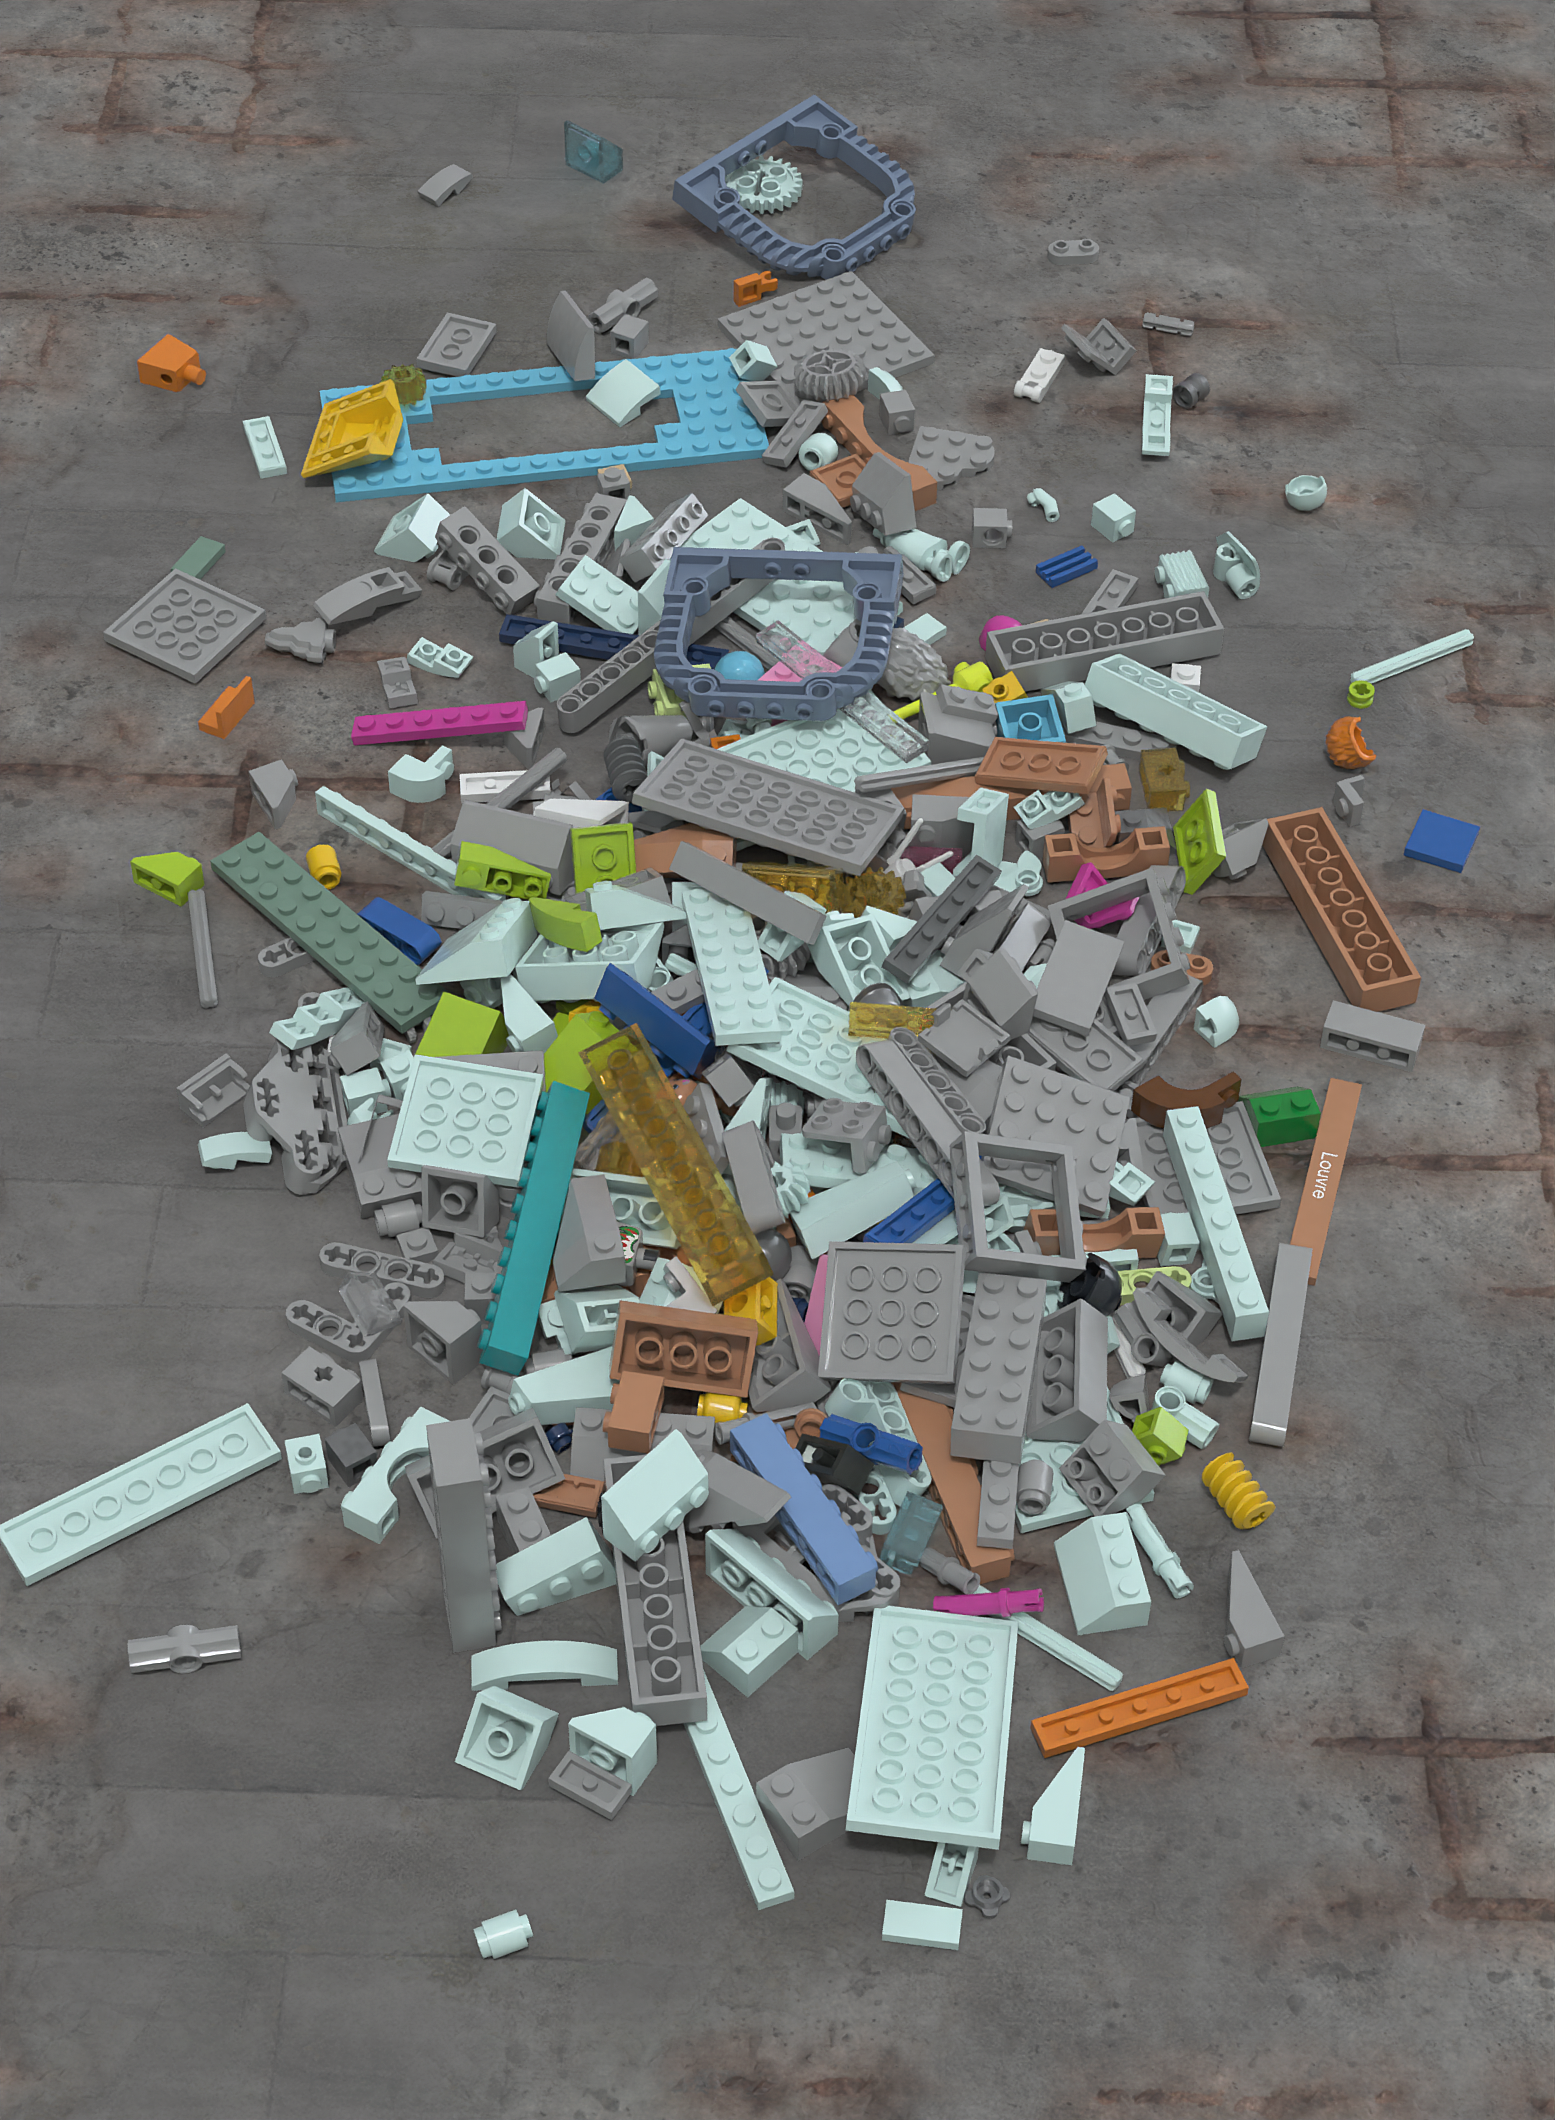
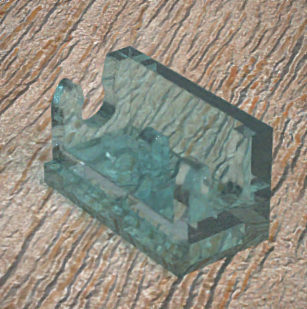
[879,1491,943,1574]

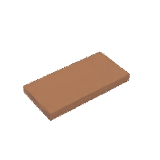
[975,737,1108,794]

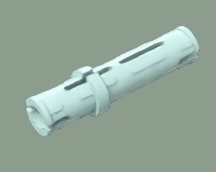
[1123,1503,1194,1598]

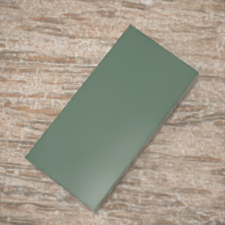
[170,536,226,579]

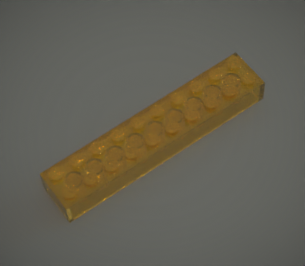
[578,1023,774,1306]

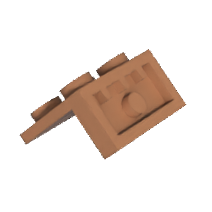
[1067,777,1121,848]

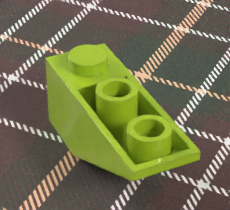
[454,841,551,900]

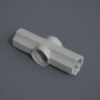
[588,277,658,334]
[127,1625,241,1674]

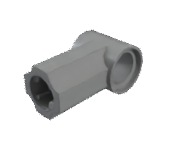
[1113,1300,1173,1367]

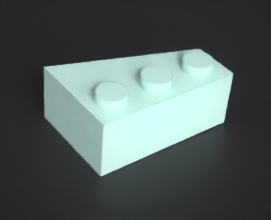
[496,1517,616,1616]

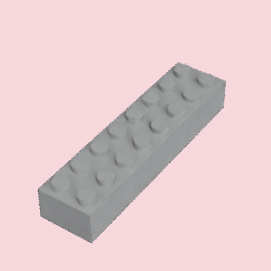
[985,591,1224,692]
[426,1418,502,1653]
[603,1455,707,1726]

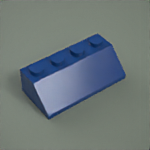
[594,963,723,1079]

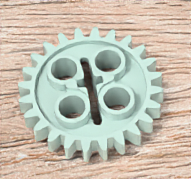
[725,156,803,214]

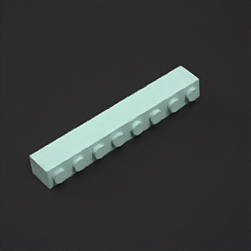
[1163,1106,1269,1341]

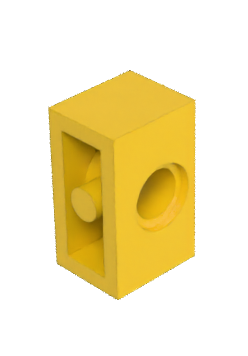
[723,1266,778,1346]

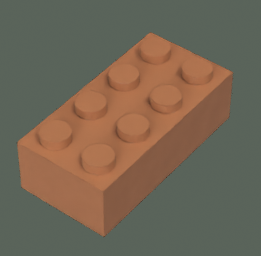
[609,1300,758,1397]

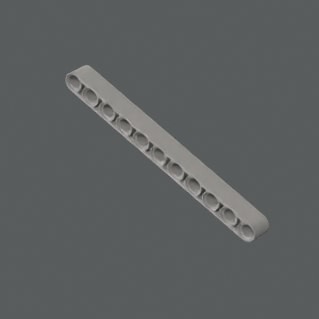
[556,538,785,733]

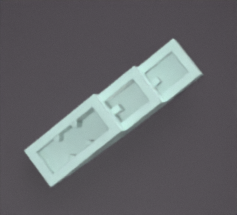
[269,987,374,1050]

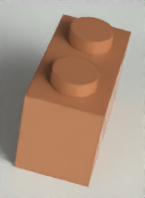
[603,1370,664,1454]

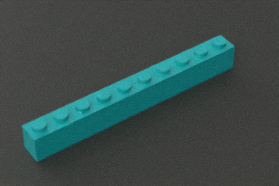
[477,1081,590,1376]

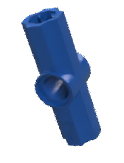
[819,1414,923,1475]

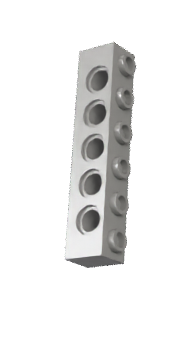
[534,493,627,624]

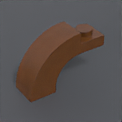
[1131,1071,1242,1129]

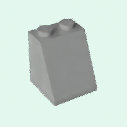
[918,692,997,765]

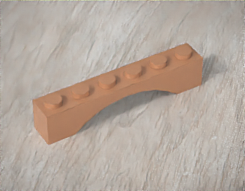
[821,395,937,511]

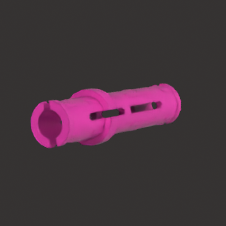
[933,1588,1044,1617]

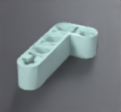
[825,1378,932,1508]

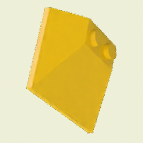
[301,379,403,478]

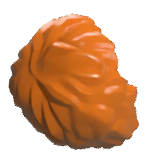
[1326,716,1376,769]

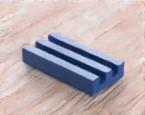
[1036,545,1098,588]

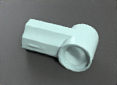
[1151,1386,1219,1449]

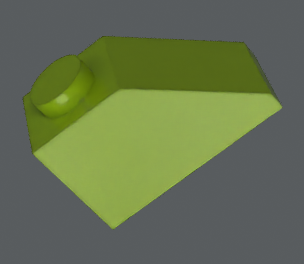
[130,852,205,907]

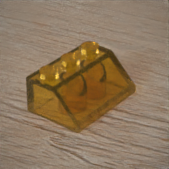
[742,862,844,914]

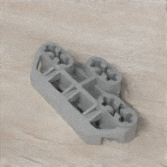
[243,1038,347,1195]
[732,1484,900,1622]

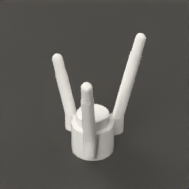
[884,818,953,885]

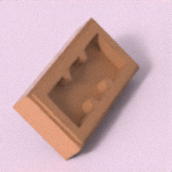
[533,1474,605,1518]

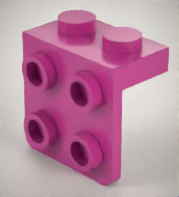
[1066,862,1140,929]

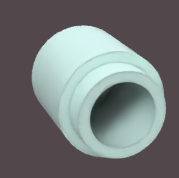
[1160,1360,1214,1404]
[473,1909,533,1959]

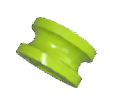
[1347,680,1375,709]

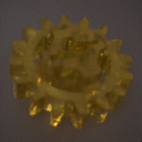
[838,867,906,918]

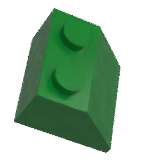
[1237,1086,1321,1147]

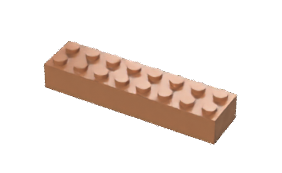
[1262,807,1421,1012]

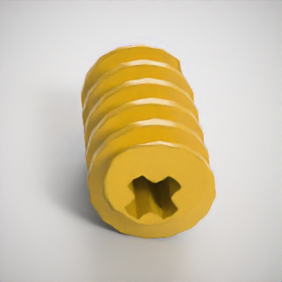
[1201,1452,1276,1529]

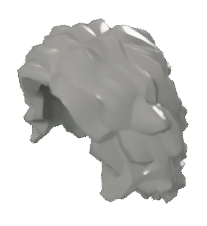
[878,628,951,701]

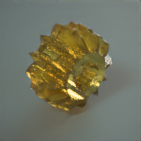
[380,363,427,407]

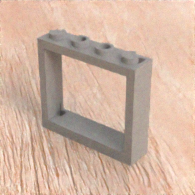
[1048,867,1191,1000]
[949,1131,1087,1283]

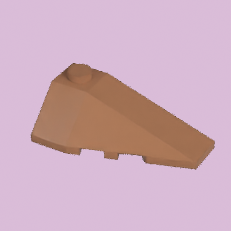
[634,823,737,878]

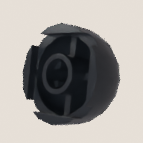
[1057,1253,1122,1317]

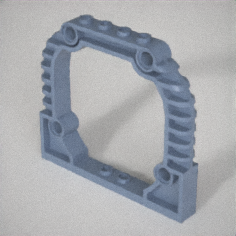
[672,95,916,280]
[654,547,904,721]

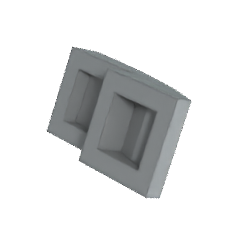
[418,164,473,207]
[377,656,418,709]

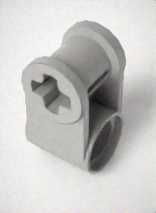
[427,542,469,590]
[822,619,862,667]

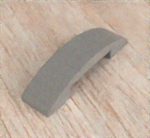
[1133,1287,1248,1383]

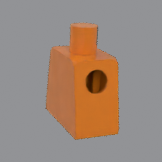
[137,334,206,392]

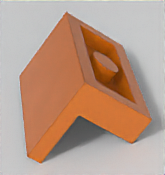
[198,676,255,739]

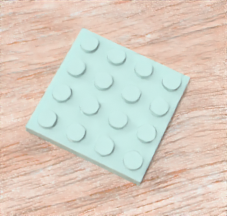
[387,1055,544,1188]

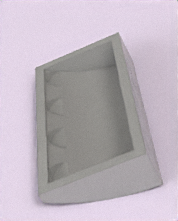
[547,291,595,381]

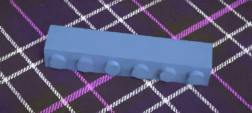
[730,1413,878,1605]

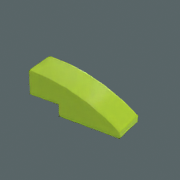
[529,897,602,952]

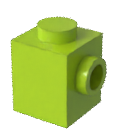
[1132,1406,1189,1466]

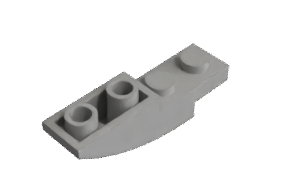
[313,567,422,625]

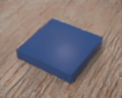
[1404,809,1480,873]

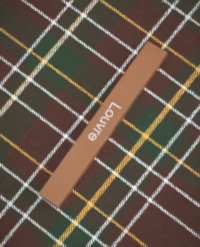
[1290,1078,1362,1286]

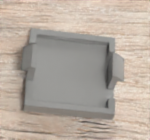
[918,999,1010,1077]

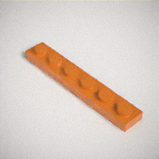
[1030,1658,1249,1758]

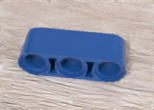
[357,897,442,965]

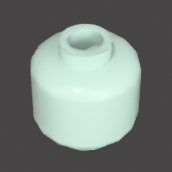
[799,433,838,471]

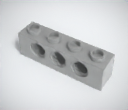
[619,493,708,582]
[435,506,540,615]

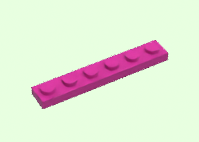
[351,701,528,745]

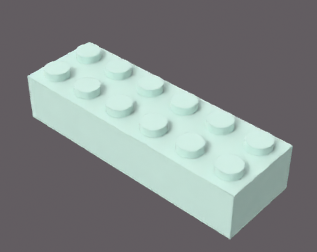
[1085,653,1267,770]

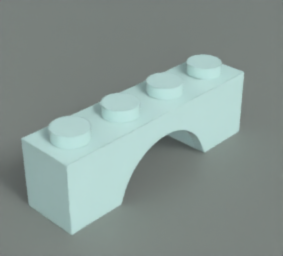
[341,1407,449,1544]

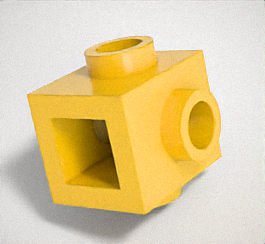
[982,671,1028,703]

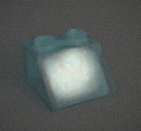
[564,120,623,184]

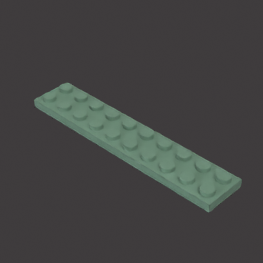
[210,832,451,1034]

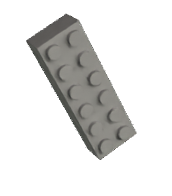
[950,1272,1047,1464]

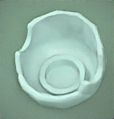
[1285,475,1327,511]

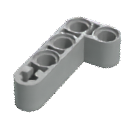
[722,1120,785,1235]

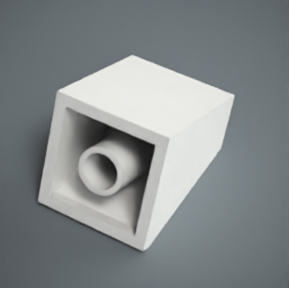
[533,799,629,828]

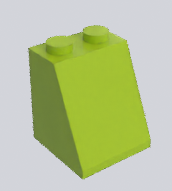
[415,992,509,1057]
[544,1011,638,1115]

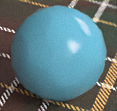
[715,651,765,680]

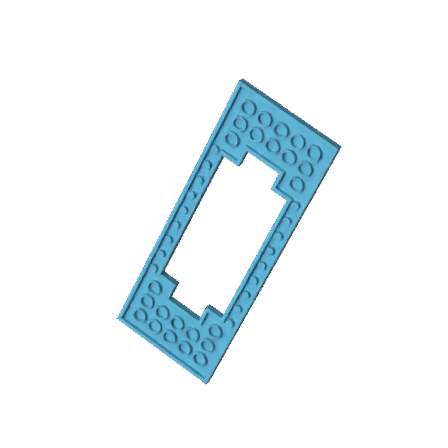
[320,348,769,502]

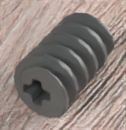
[603,736,648,803]

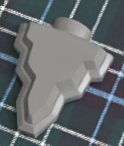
[265,618,336,664]

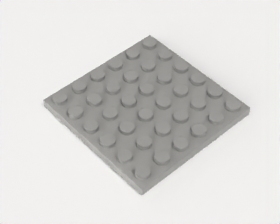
[718,271,935,405]

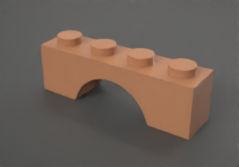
[1042,826,1170,883]
[1023,1207,1165,1258]

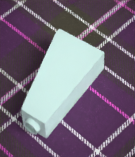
[789,1161,917,1259]
[508,1346,620,1425]

